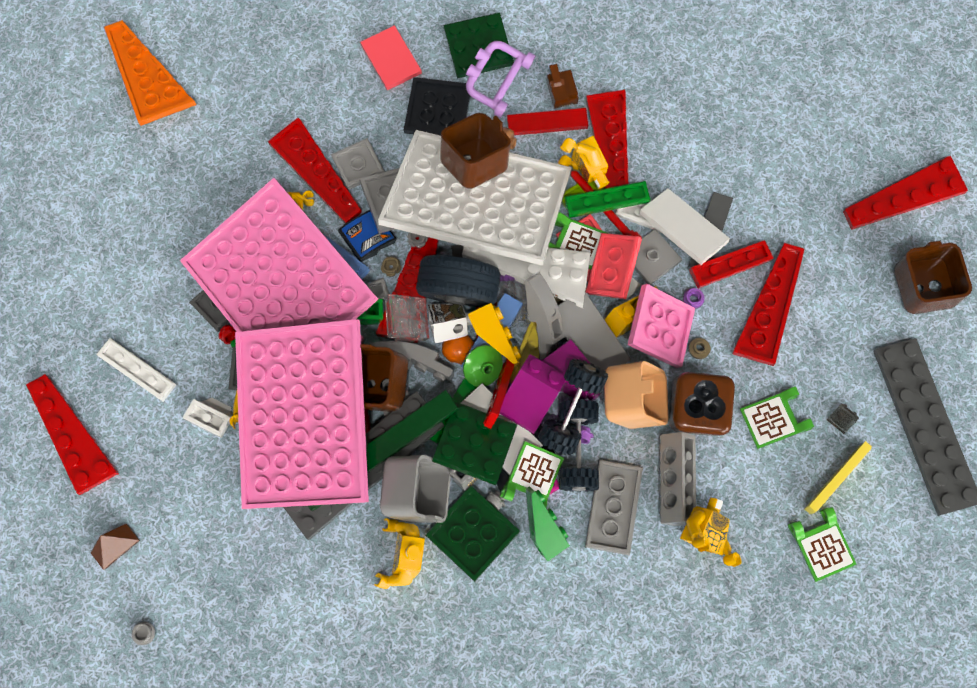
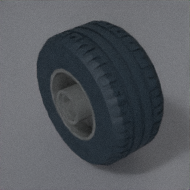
[416,255,501,307]

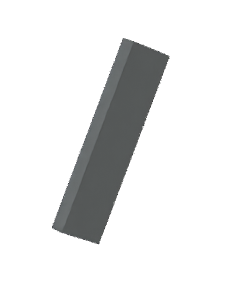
[688,192,733,267]

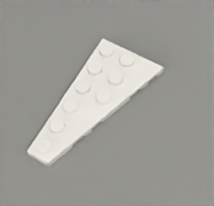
[462,246,591,308]

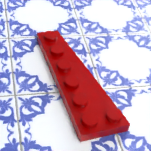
[586,89,629,189]
[268,118,362,224]
[843,156,968,230]
[376,237,439,343]
[732,243,805,366]
[26,374,119,495]

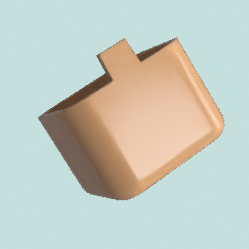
[604,361,668,429]

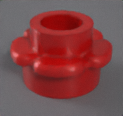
[218,325,237,344]

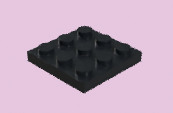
[403,77,471,136]

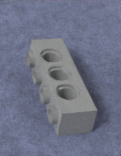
[660,432,696,526]

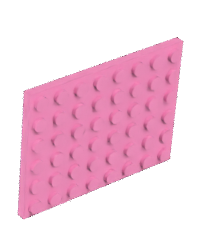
[180,178,378,332]
[235,319,369,509]

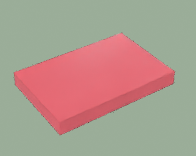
[360,25,422,90]
[586,233,642,299]

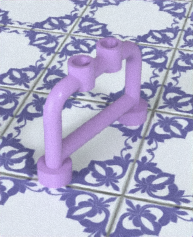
[466,41,536,118]

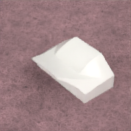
[183,398,232,438]

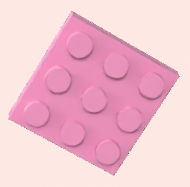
[627,284,695,368]

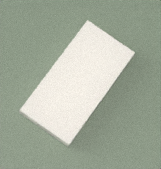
[639,189,730,265]
[461,384,543,475]

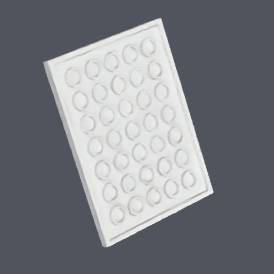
[378,130,572,266]

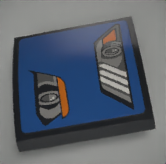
[338,210,397,262]

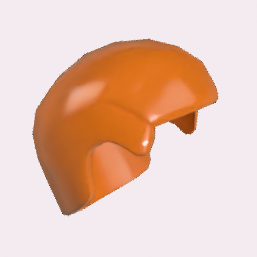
[442,335,474,365]

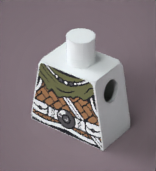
[428,303,472,343]

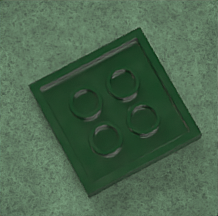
[443,12,514,79]
[432,401,517,486]
[425,486,520,582]

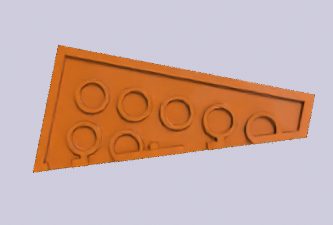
[104,20,196,126]

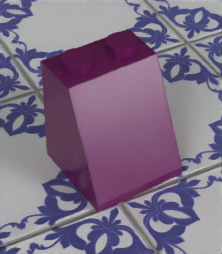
[542,340,601,401]
[499,354,566,434]

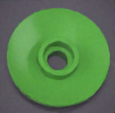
[463,345,503,387]

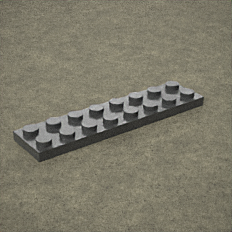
[873,338,977,516]
[283,391,445,540]

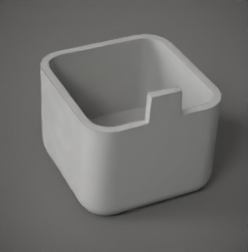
[380,455,451,523]

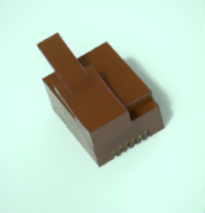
[547,64,579,109]

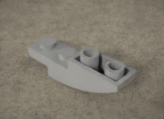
[525,273,565,361]
[371,341,454,382]

